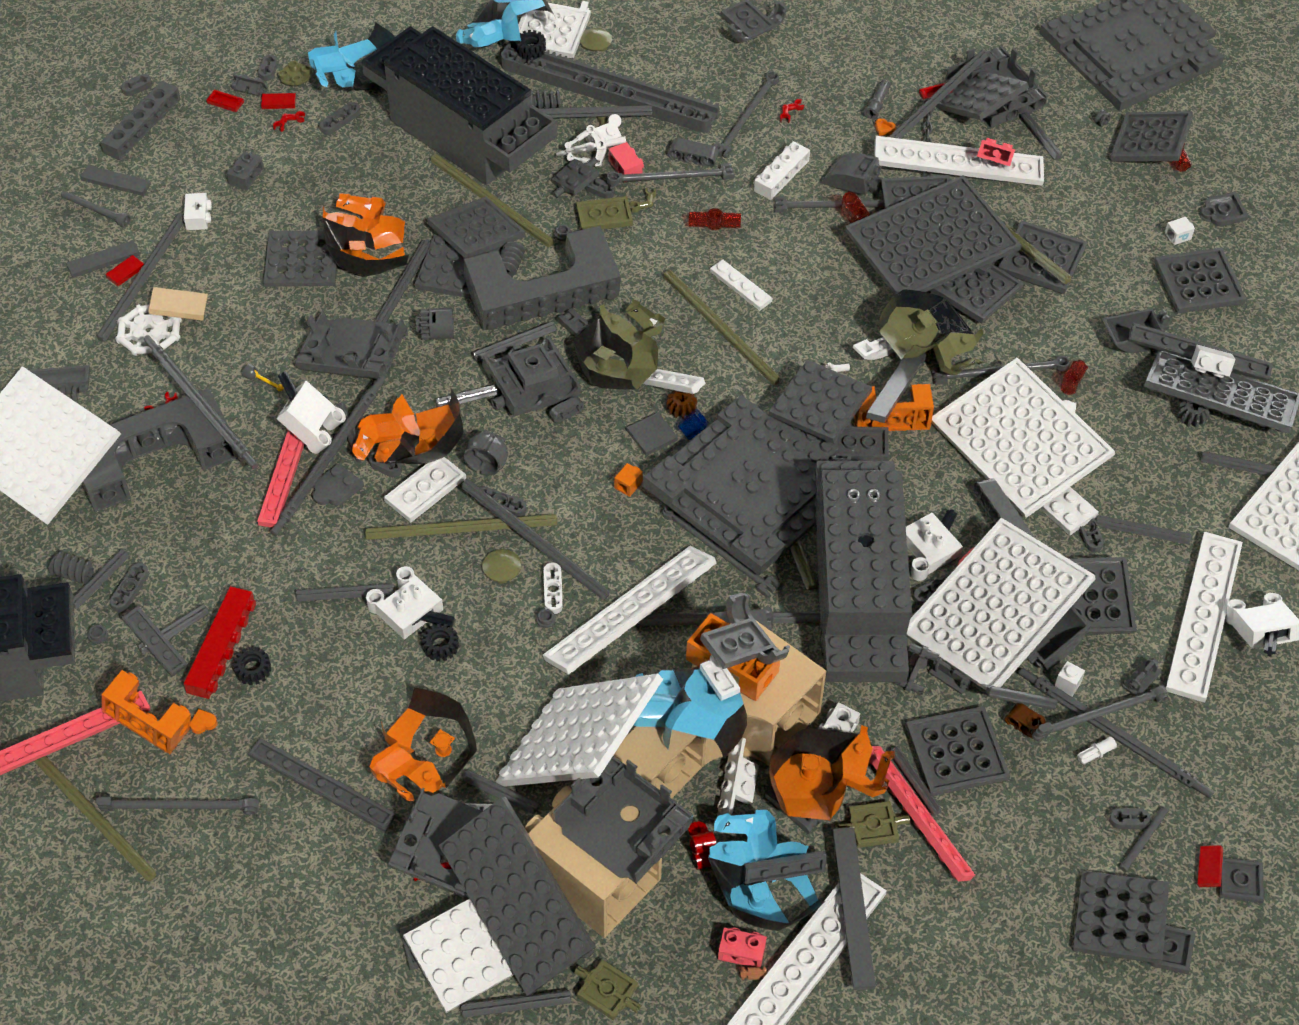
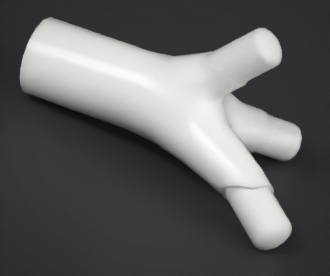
[825,362,850,372]

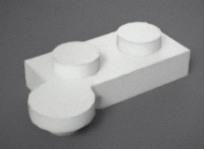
[585,114,621,144]
[700,654,740,701]

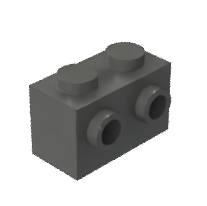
[227,151,264,191]

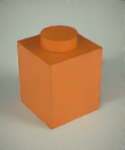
[614,463,643,497]

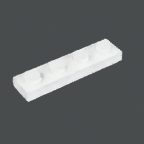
[710,260,773,311]
[643,369,705,394]

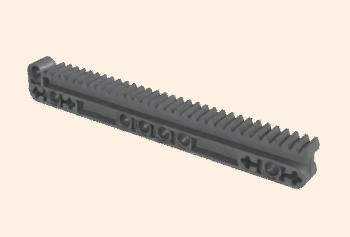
[501,41,719,133]

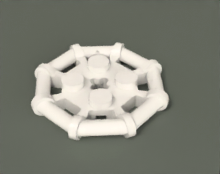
[115,304,182,356]

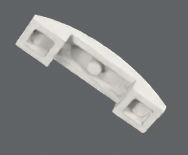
[853,337,909,360]

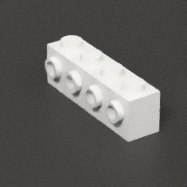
[753,141,810,200]

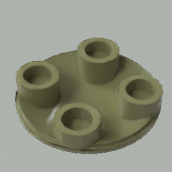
[580,28,612,51]
[279,61,312,86]
[482,549,522,584]

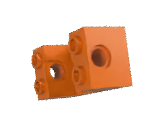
[854,384,934,431]
[686,613,780,701]
[102,670,191,754]

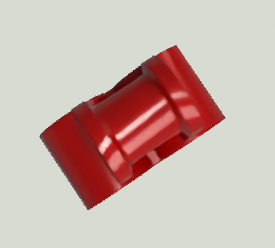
[688,821,717,870]

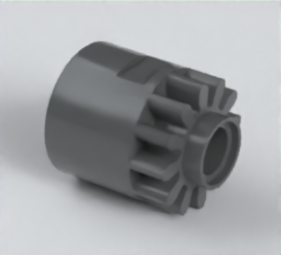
[416,308,454,340]

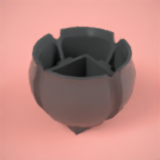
[464,429,508,476]

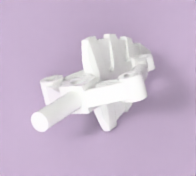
[556,125,626,167]

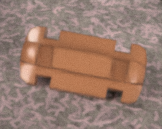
[740,967,767,980]

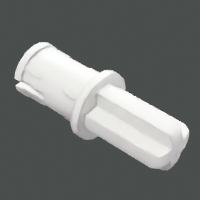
[1077,737,1117,764]

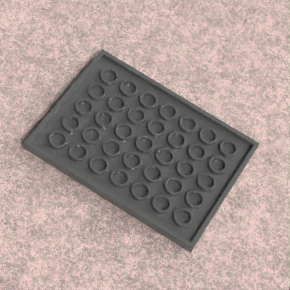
[845,175,1021,295]

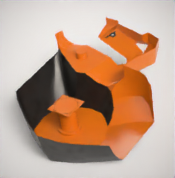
[323,194,409,276]
[352,388,464,464]
[370,688,477,802]
[769,725,895,820]

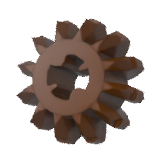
[666,390,697,419]

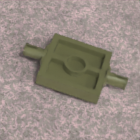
[838,801,910,848]
[574,960,642,1021]

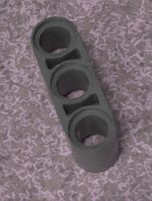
[668,138,719,168]

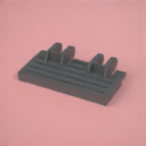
[14,365,91,402]

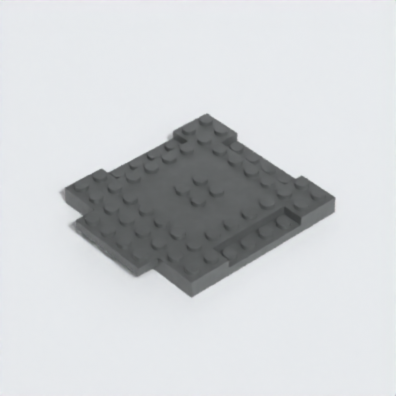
[1039,0,1225,111]
[642,395,839,575]

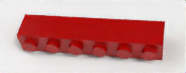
[184,586,256,699]

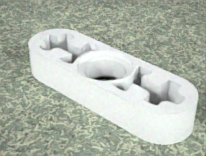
[544,563,563,614]

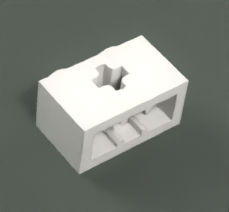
[184,193,212,230]

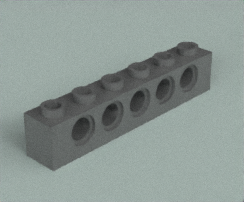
[101,81,180,160]

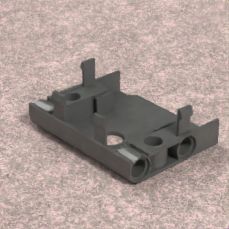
[946,46,1048,127]
[295,309,407,379]
[553,756,693,884]
[388,788,483,899]

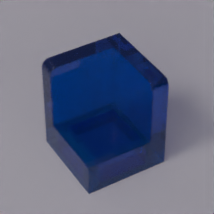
[678,409,709,440]

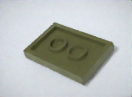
[576,196,633,230]

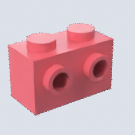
[977,138,1015,166]
[609,142,644,182]
[718,927,767,969]

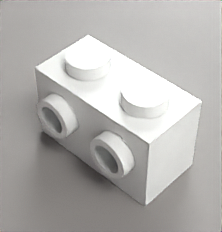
[1191,345,1236,377]

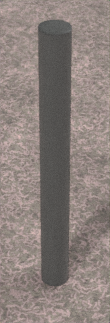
[1119,806,1169,872]

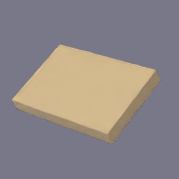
[149,287,208,321]

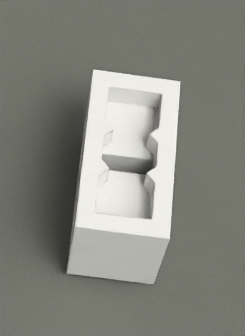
[818,702,860,733]

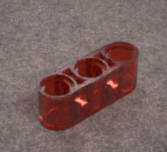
[841,192,870,223]

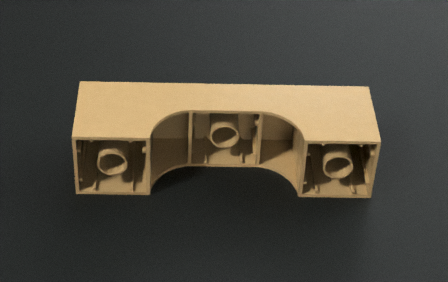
[525,621,826,938]

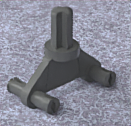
[894,643,940,695]

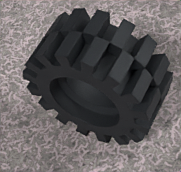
[516,30,546,60]
[422,624,459,662]
[233,647,271,685]

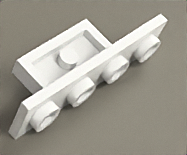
[717,737,759,816]

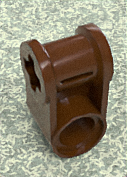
[1004,703,1045,739]

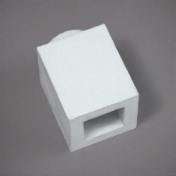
[1165,217,1195,245]
[1055,661,1085,697]

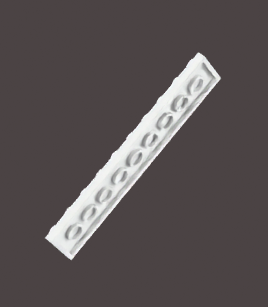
[874,136,1044,186]
[1166,532,1243,703]
[543,546,716,674]
[727,873,886,1025]

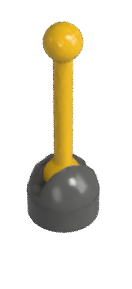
[242,363,284,391]

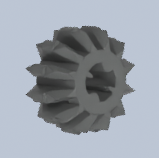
[1178,400,1210,427]

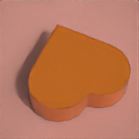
[875,119,896,136]
[190,709,218,734]

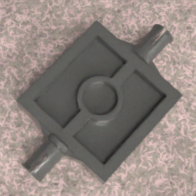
[551,157,599,198]

